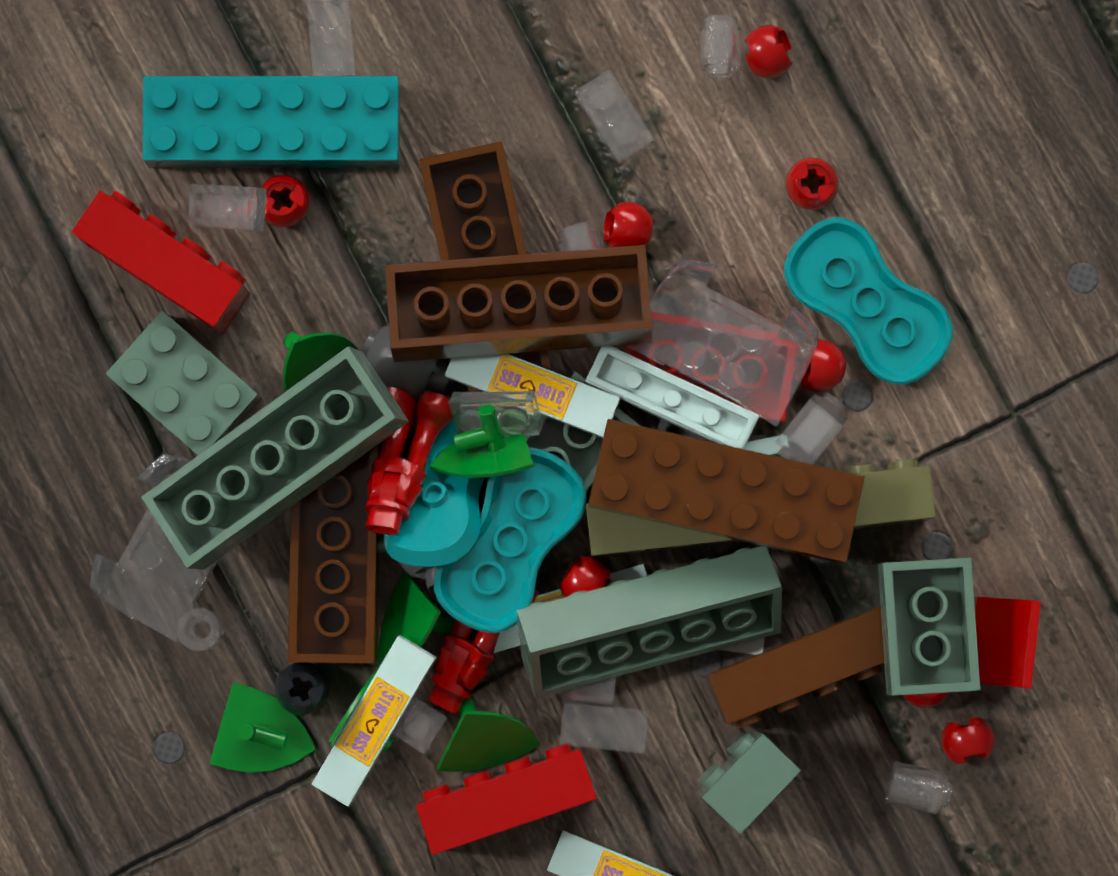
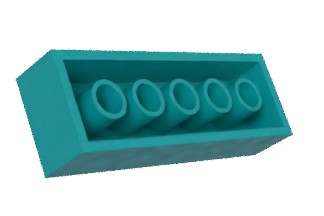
[143,76,400,168]

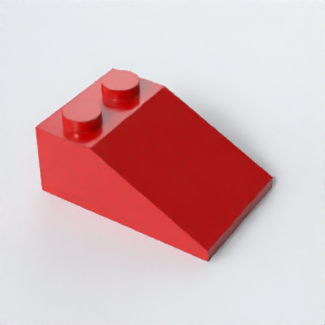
[974,596,1041,689]

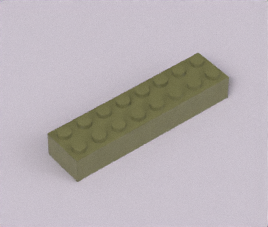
[585,459,936,558]

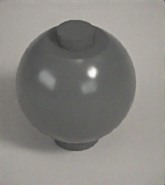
[362,324,454,403]

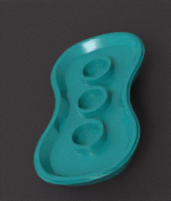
[784,217,953,385]
[384,410,486,567]
[434,448,586,633]

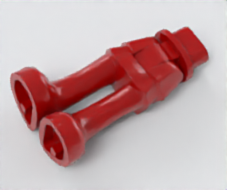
[365,387,456,535]
[428,590,539,714]

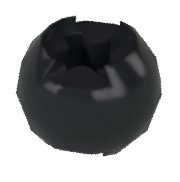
[275,662,329,716]

